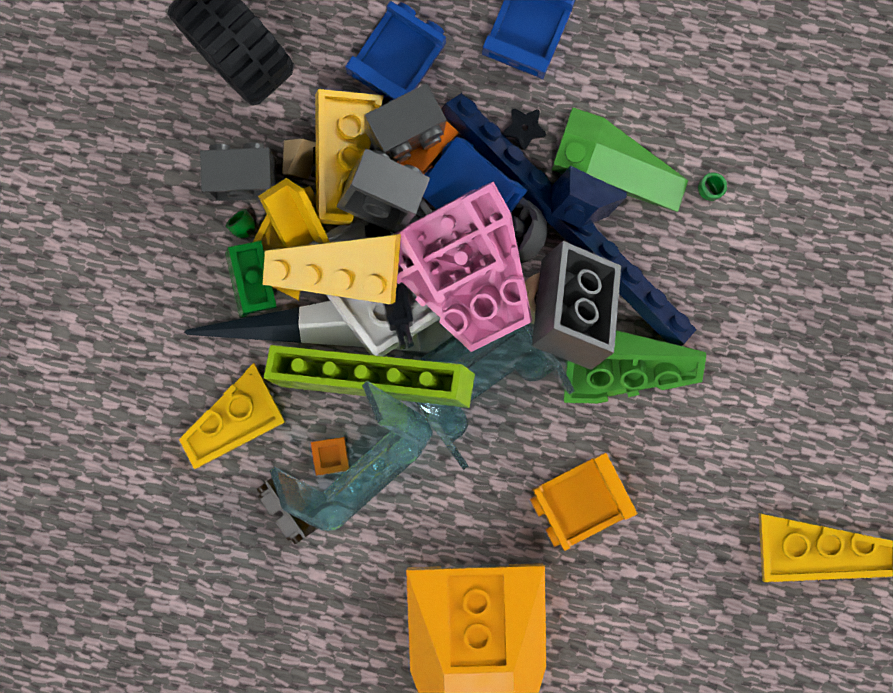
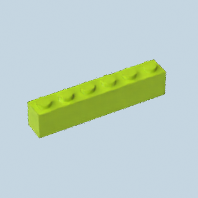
[264,345,475,408]

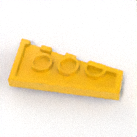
[315,89,384,225]
[263,233,401,304]
[758,513,893,582]

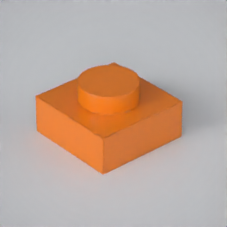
[311,437,350,476]

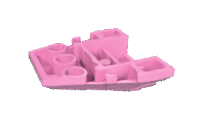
[394,181,532,352]

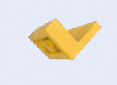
[258,178,330,247]

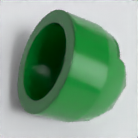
[698,172,727,201]
[226,209,256,239]

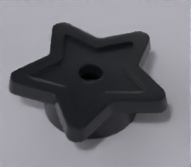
[503,109,546,150]

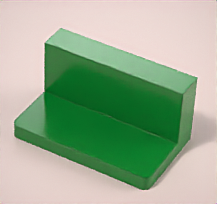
[225,241,277,318]

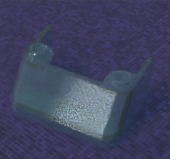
[415,324,575,470]
[270,381,433,531]

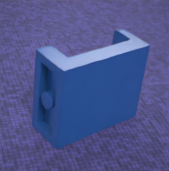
[482,0,575,79]
[345,1,446,101]
[423,137,528,212]

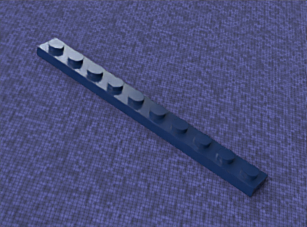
[441,93,697,346]

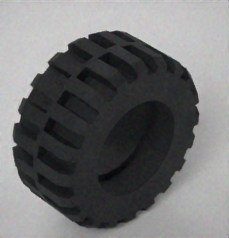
[167,0,295,106]

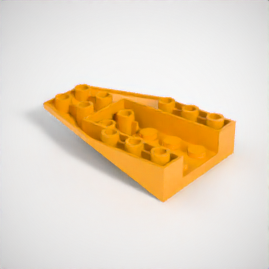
[406,563,546,693]

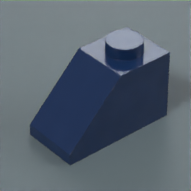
[551,166,627,228]

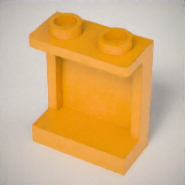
[530,453,638,551]

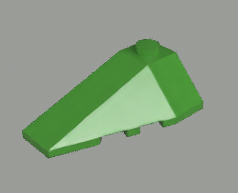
[552,107,688,212]
[564,330,706,404]

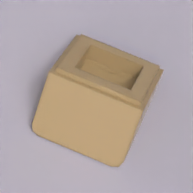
[282,139,316,179]

